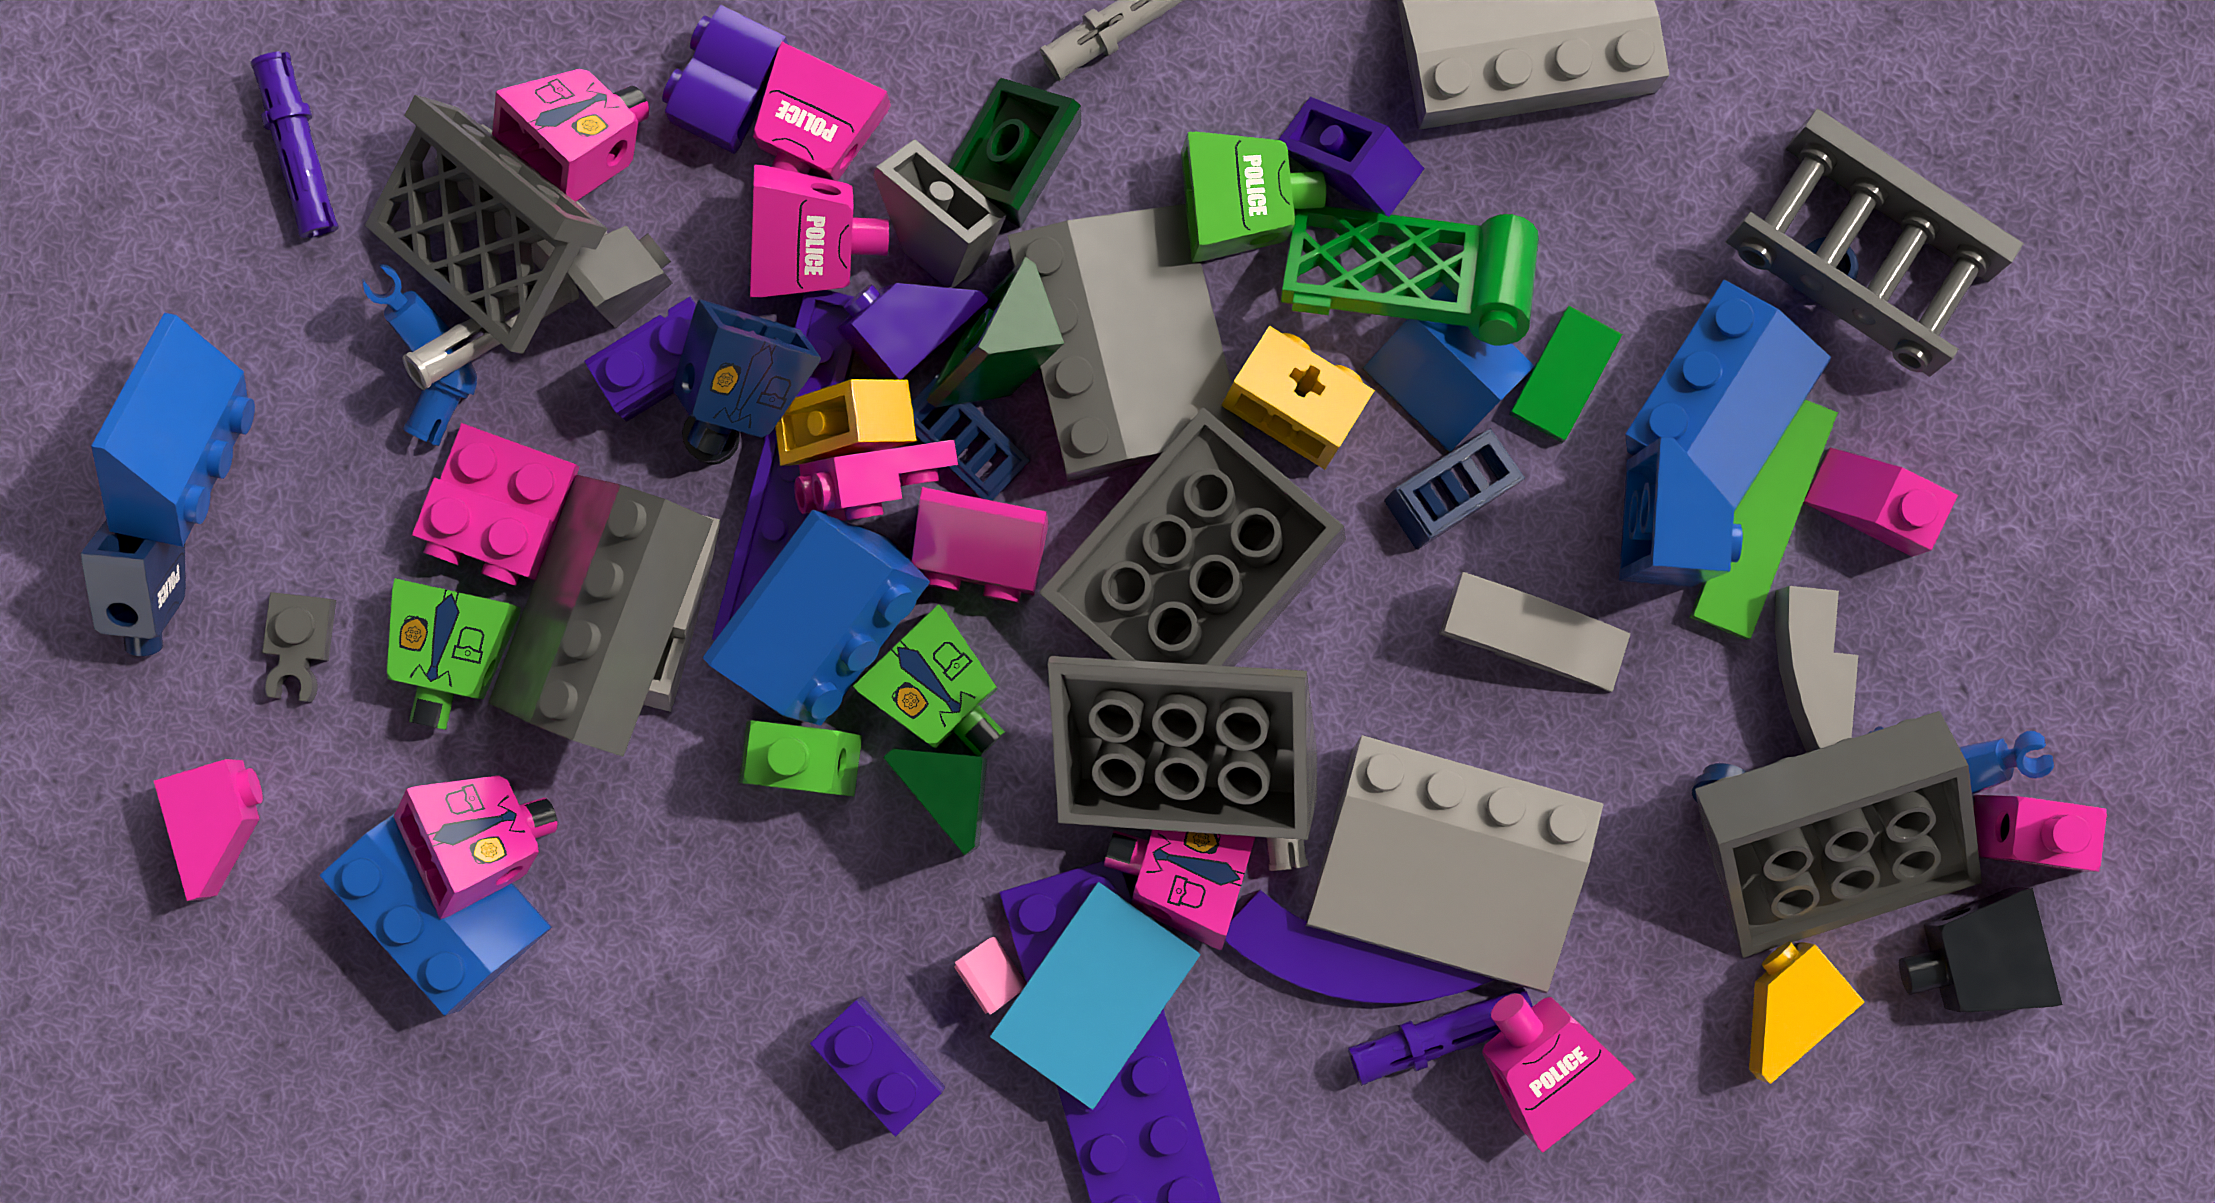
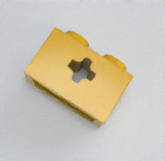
[1221,326,1375,470]

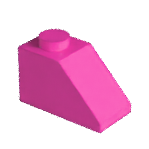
[1803,447,1958,557]
[154,759,263,901]

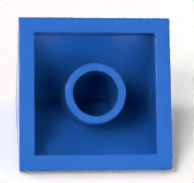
[1362,285,1534,453]

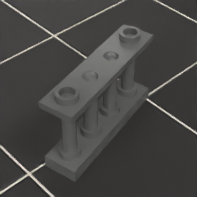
[1725,108,2024,377]

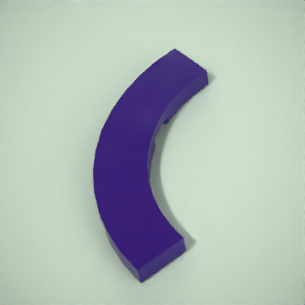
[1225,890,1494,1003]

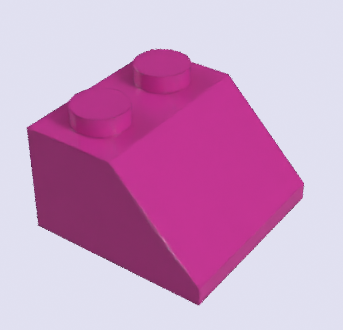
[912,487,1049,603]

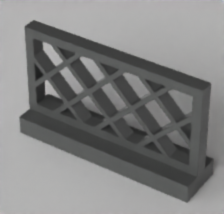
[365,94,608,354]

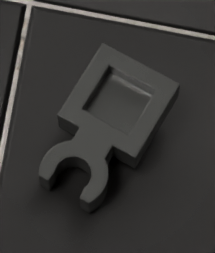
[262,592,336,702]

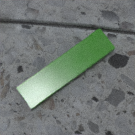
[1689,400,1838,640]

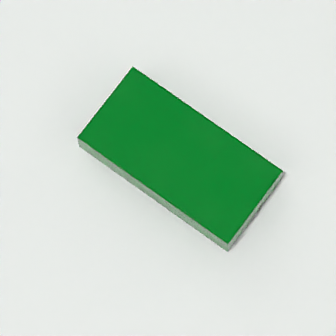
[1509,306,1623,443]

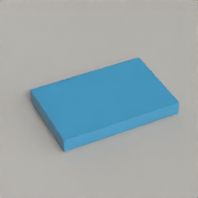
[990,881,1201,1110]

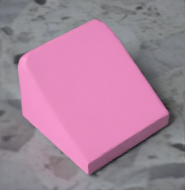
[954,937,1026,1014]

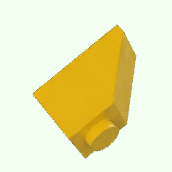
[775,379,917,466]
[1749,941,1864,1084]

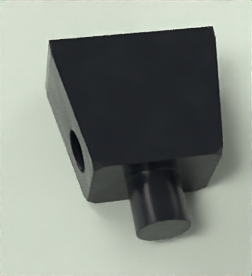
[1899,887,2063,1012]

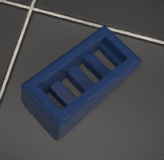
[911,374,1030,501]
[1384,428,1525,550]

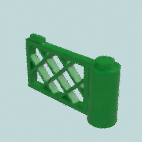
[1281,206,1539,346]

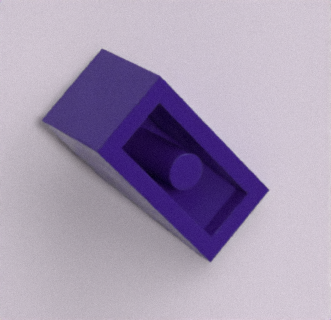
[1278,97,1425,217]
[836,283,988,380]

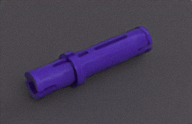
[250,51,339,238]
[1348,987,1533,1086]

